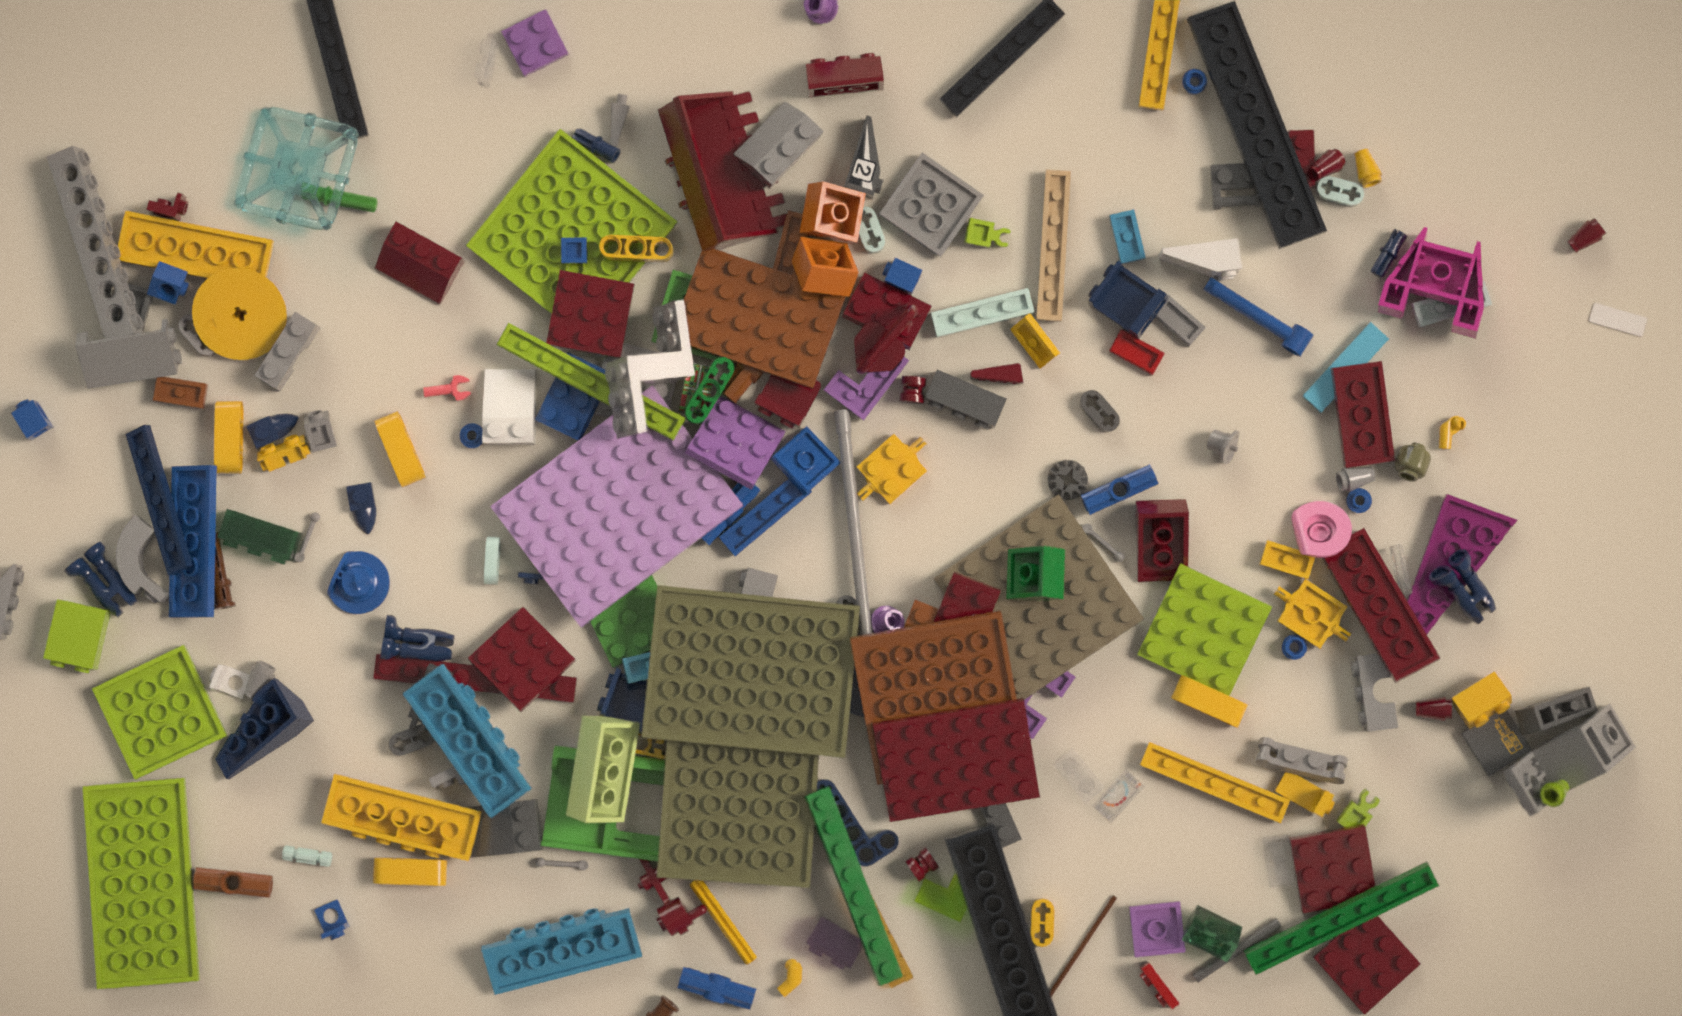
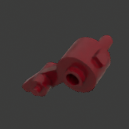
[637,859,707,936]

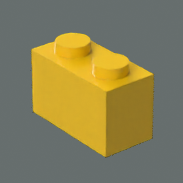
[1452,671,1512,730]

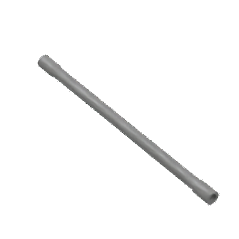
[834,409,872,635]

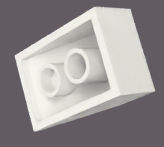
[1158,238,1242,281]
[482,369,536,445]

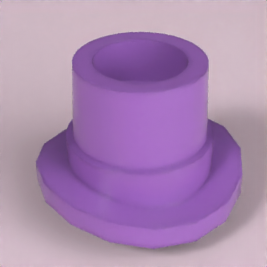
[804,0,838,24]
[871,606,905,633]

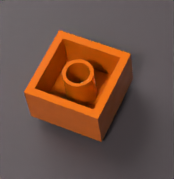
[799,181,866,244]
[792,237,859,297]

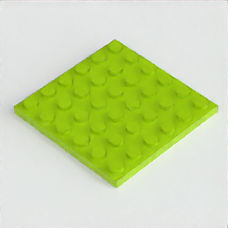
[466,129,678,314]

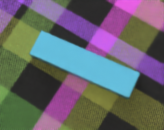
[1302,322,1389,413]

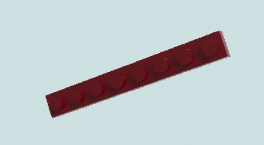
[373,654,577,703]

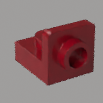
[146,192,188,221]

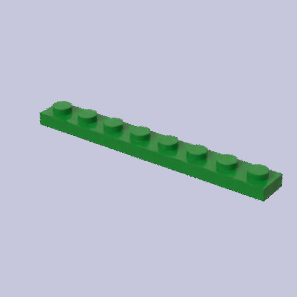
[804,787,903,986]
[1244,861,1439,975]

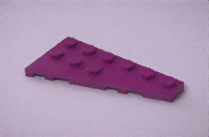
[1407,494,1518,634]

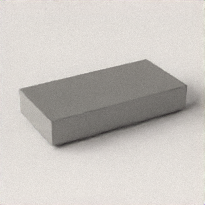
[1155,295,1206,347]

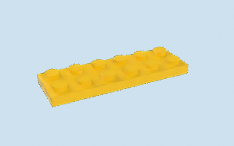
[118,211,274,279]

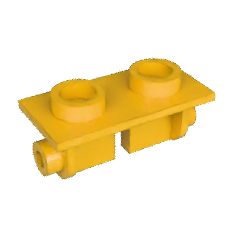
[257,434,311,472]

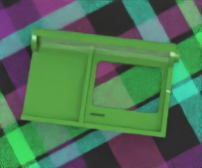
[541,745,665,861]

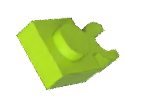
[964,218,1011,248]
[1336,788,1380,828]

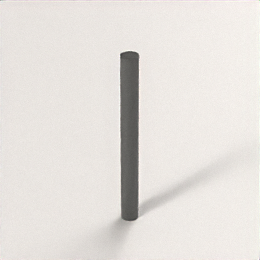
[1192,918,1282,983]

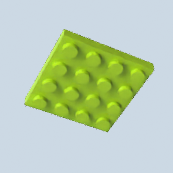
[1137,563,1272,696]
[92,645,228,780]

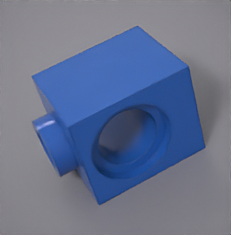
[882,257,922,296]
[147,261,189,305]
[11,399,53,440]

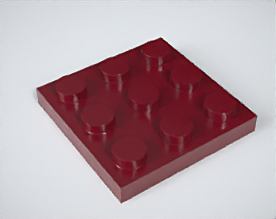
[546,270,635,359]
[468,607,576,713]
[1289,824,1375,913]
[1313,916,1421,1015]

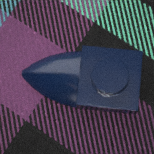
[246,413,299,450]
[346,482,377,534]

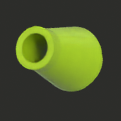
[1540,780,1569,807]

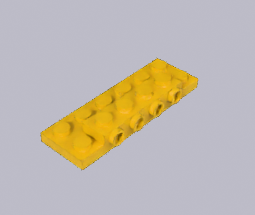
[321,774,482,861]

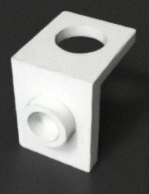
[209,664,249,699]

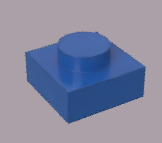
[561,237,587,264]

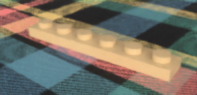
[1036,170,1071,322]

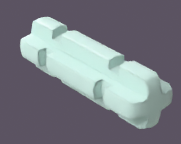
[282,845,332,867]

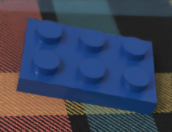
[535,352,605,440]

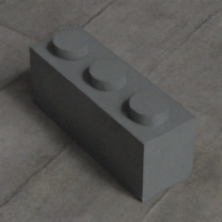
[925,369,1007,430]

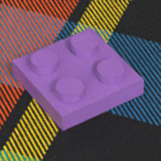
[501,9,569,77]
[1129,901,1186,957]

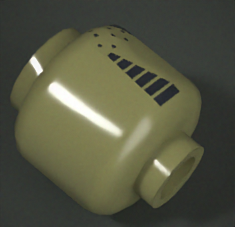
[1394,442,1431,482]

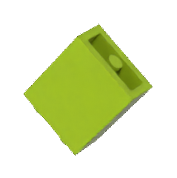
[43,599,111,673]

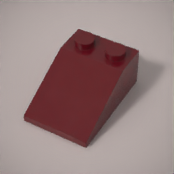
[1135,499,1189,582]

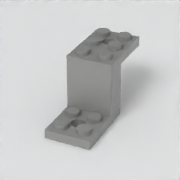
[605,300,695,439]
[1503,704,1636,817]

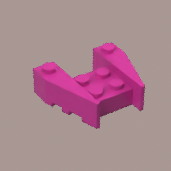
[1378,227,1484,339]

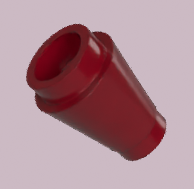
[1308,149,1345,181]
[1567,218,1606,253]
[1416,697,1452,722]

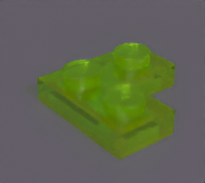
[914,872,967,922]

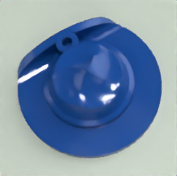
[327,551,390,614]

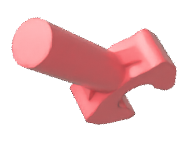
[423,375,471,401]

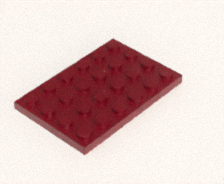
[873,698,1040,822]

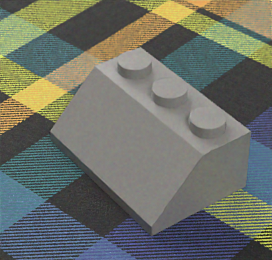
[733,101,824,189]

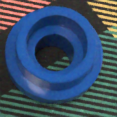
[1182,69,1207,94]
[460,423,483,449]
[1346,488,1372,513]
[1281,635,1307,660]

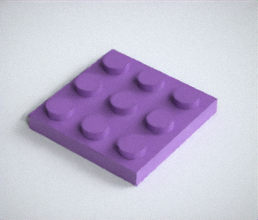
[685,395,786,490]

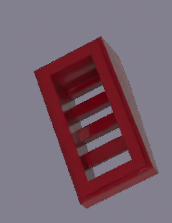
[970,363,1024,385]

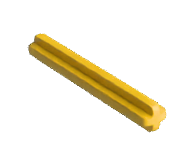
[690,880,757,965]

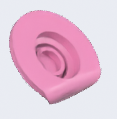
[1291,501,1352,558]

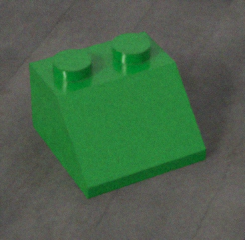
[1006,546,1065,601]

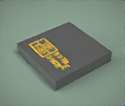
[1461,711,1532,776]

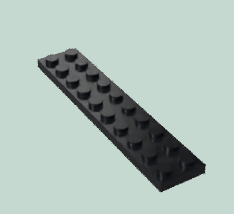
[1187,1,1327,249]

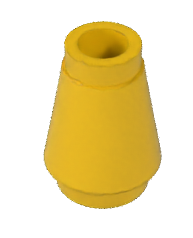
[1354,149,1382,188]

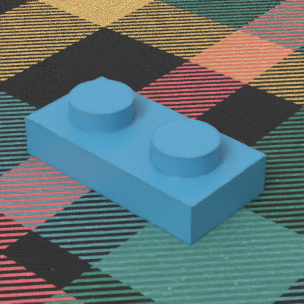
[1109,209,1146,264]

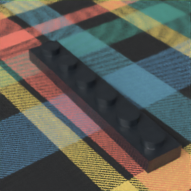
[307,0,369,142]
[939,0,1065,118]

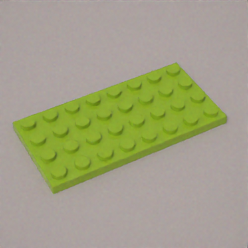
[82,778,200,989]

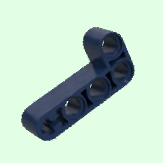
[817,779,899,867]

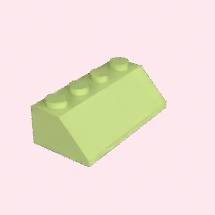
[566,716,640,823]

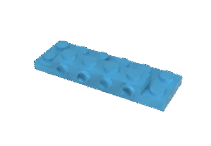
[403,664,532,818]
[481,908,642,995]

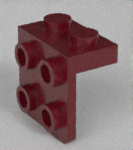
[754,375,821,429]

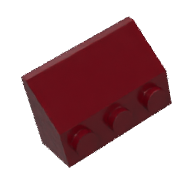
[806,53,884,98]
[374,221,465,305]

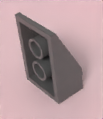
[467,799,543,858]

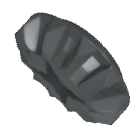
[1048,460,1088,500]

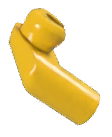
[1439,416,1466,449]
[777,959,802,997]

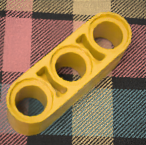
[599,235,674,263]
[214,401,244,474]
[374,411,426,488]
[1171,675,1248,728]
[373,857,447,886]

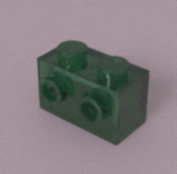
[1182,905,1243,962]

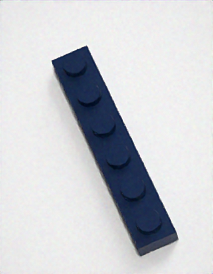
[125,425,193,575]

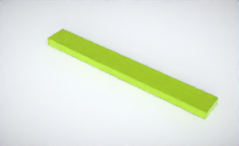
[496,322,686,441]

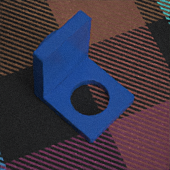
[315,899,350,941]

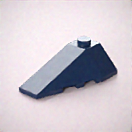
[215,678,314,779]

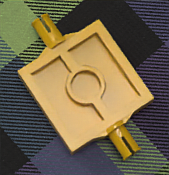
[856,433,927,504]
[1273,579,1351,649]

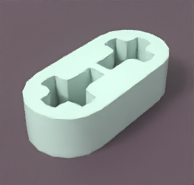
[1316,176,1364,207]
[859,206,885,254]
[484,536,501,585]

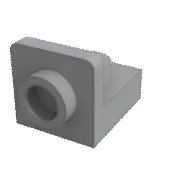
[304,410,337,452]

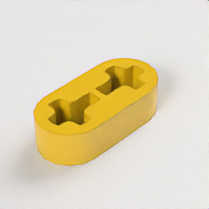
[1030,898,1055,947]

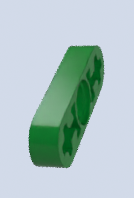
[684,357,734,424]

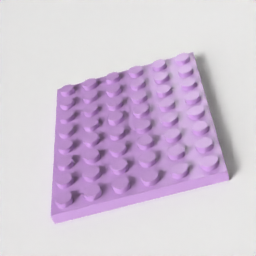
[490,385,743,628]

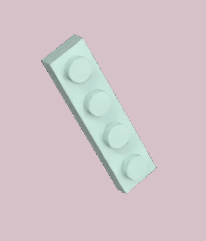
[931,288,1034,338]

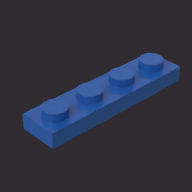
[719,479,812,557]

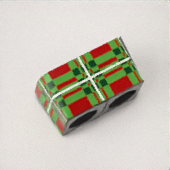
[679,362,714,416]

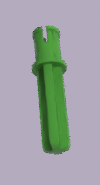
[302,183,378,212]

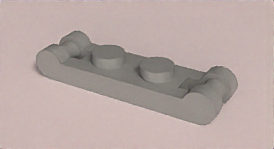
[1255,737,1348,784]

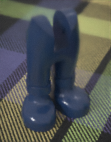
[64,541,137,617]
[1429,549,1496,624]
[380,615,455,662]

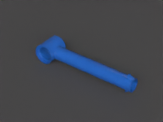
[1203,277,1314,357]

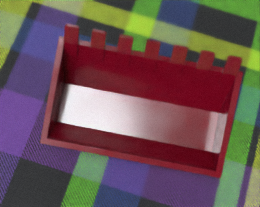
[658,91,787,251]

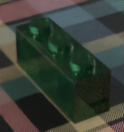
[217,509,303,565]

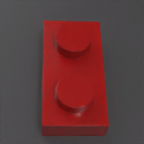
[1139,961,1180,1009]

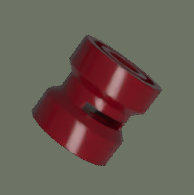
[899,376,927,404]
[905,847,940,882]

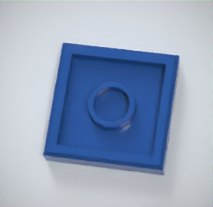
[770,426,841,496]

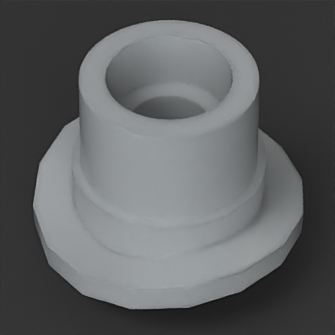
[1207,429,1240,464]

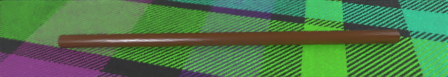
[1050,895,1117,997]

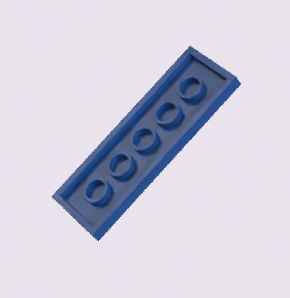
[169,465,217,618]

